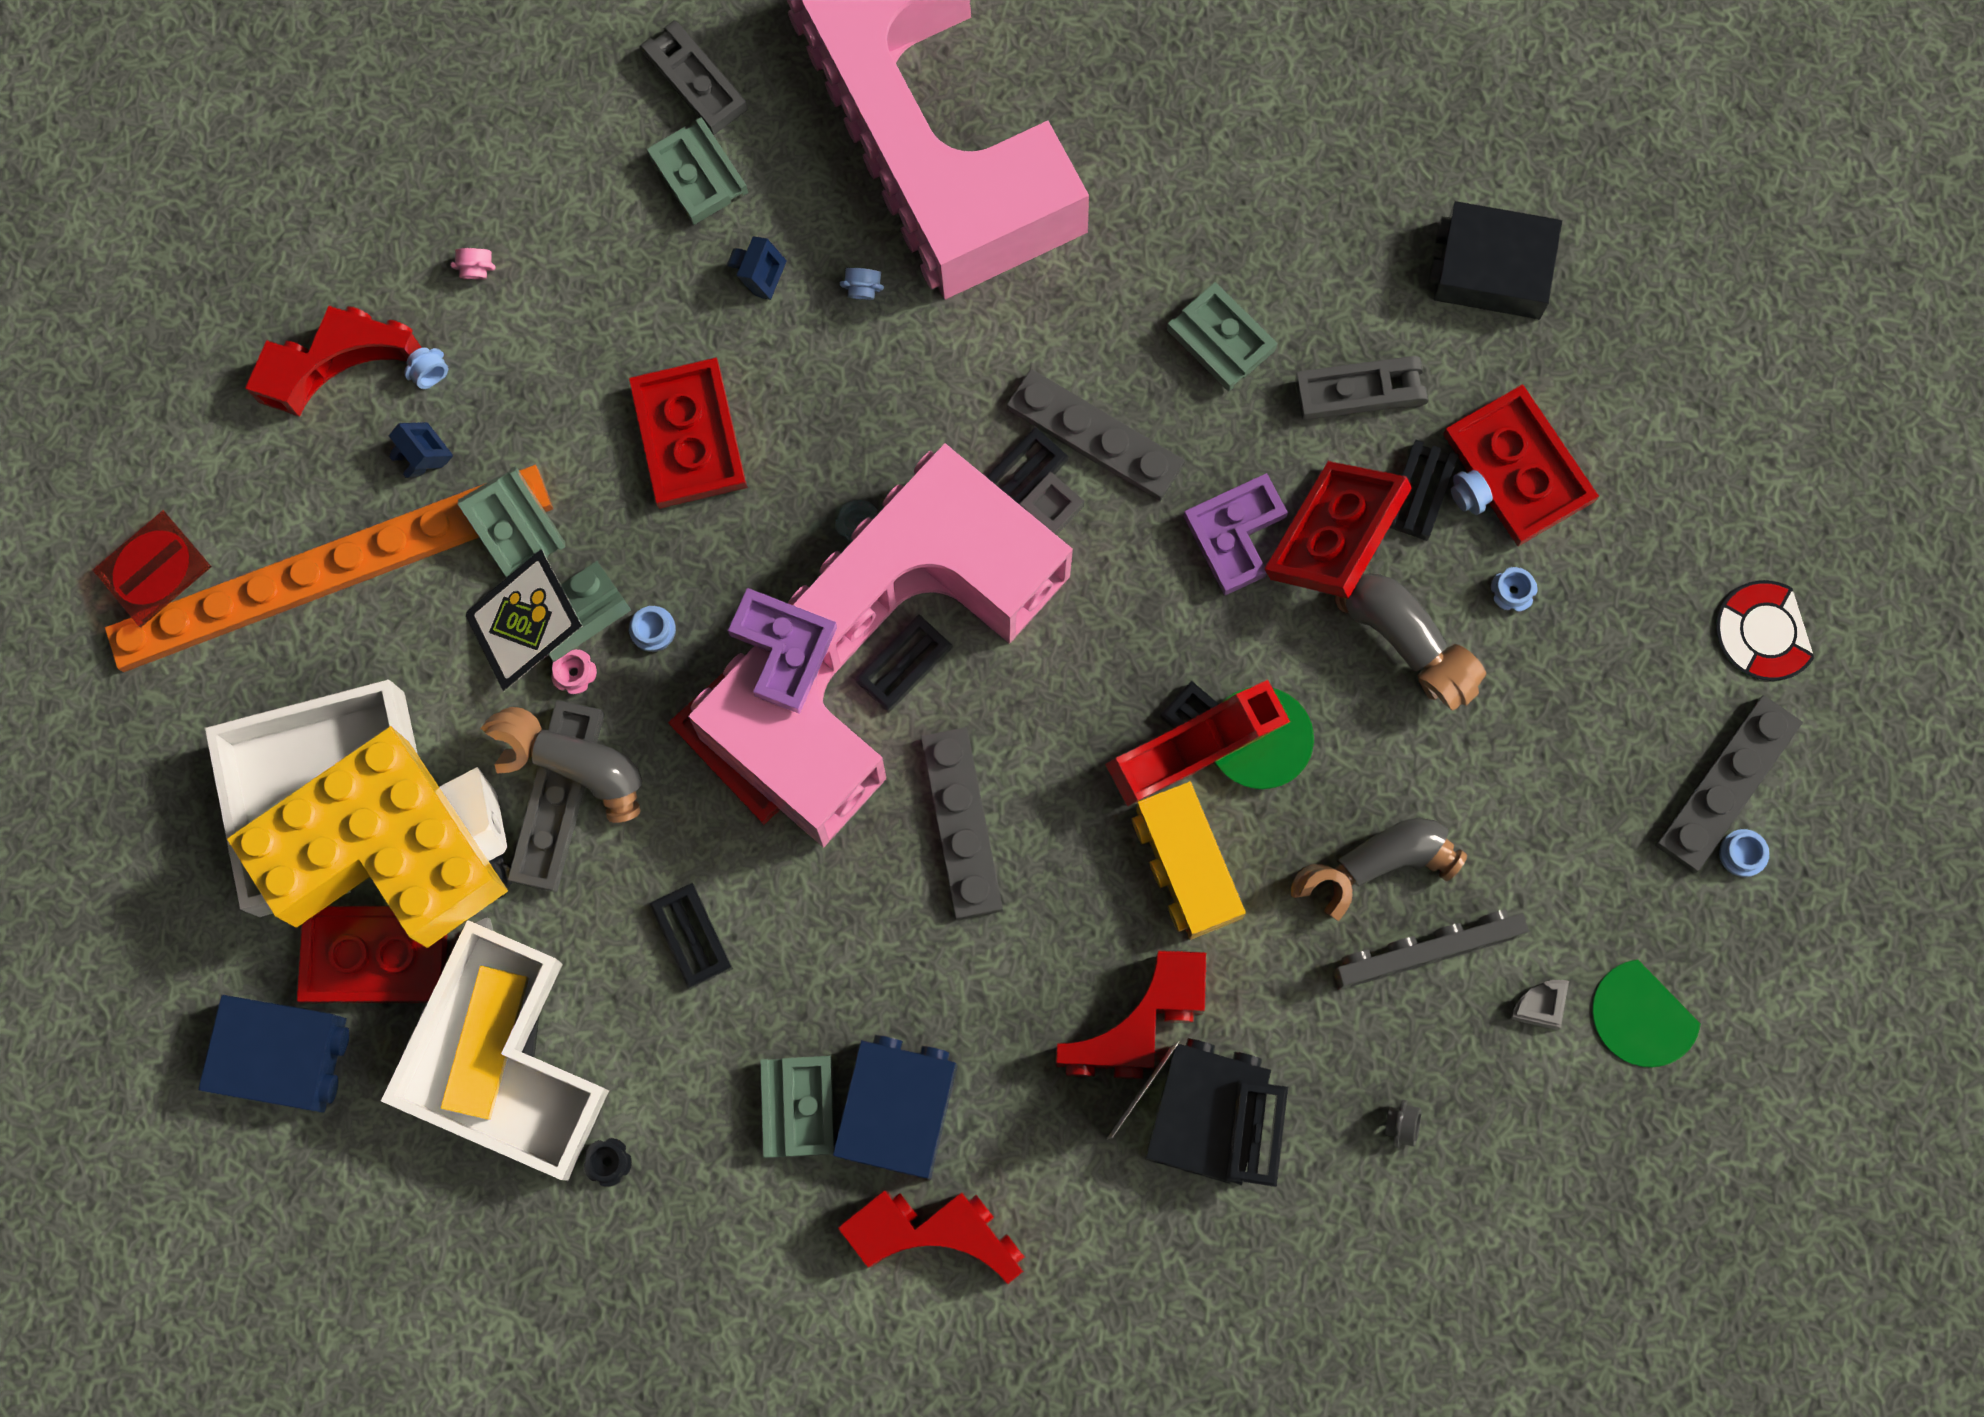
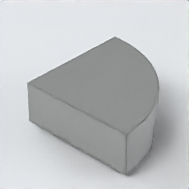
[1510,980,1569,1030]

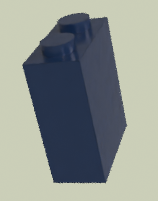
[198,995,350,1113]
[833,1035,958,1180]

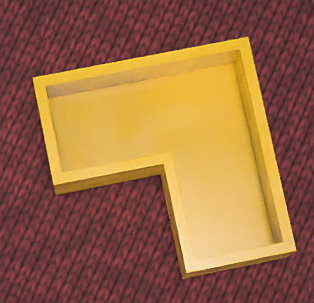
[227,726,508,948]

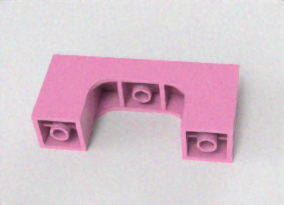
[787,0,1089,300]
[688,443,1073,848]

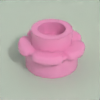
[451,248,495,279]
[551,649,597,694]

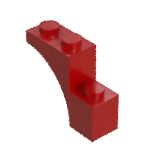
[245,306,422,417]
[1105,680,1290,806]
[1056,950,1206,1079]
[838,1190,1025,1284]

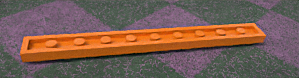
[105,464,553,672]

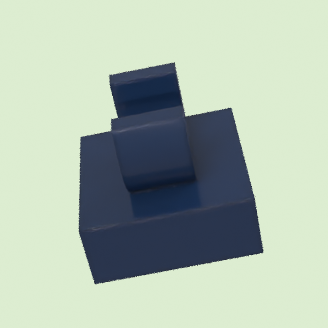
[727,236,787,300]
[388,422,454,478]

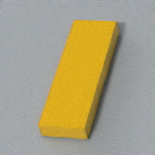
[441,966,529,1120]

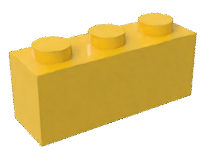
[1132,781,1246,940]

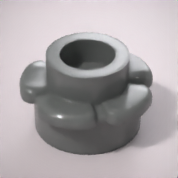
[1385,1100,1422,1148]

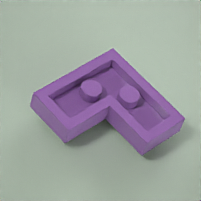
[1184,473,1288,596]
[728,588,837,714]

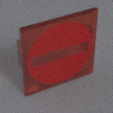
[93,510,212,628]

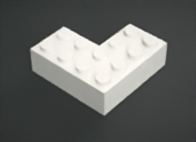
[205,680,418,917]
[381,920,609,1180]

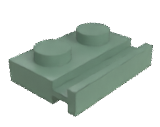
[647,117,748,225]
[1167,282,1278,392]
[458,466,565,578]
[548,561,631,662]
[760,1056,835,1158]

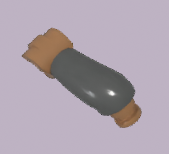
[1335,573,1486,711]
[480,707,642,823]
[1291,817,1467,921]

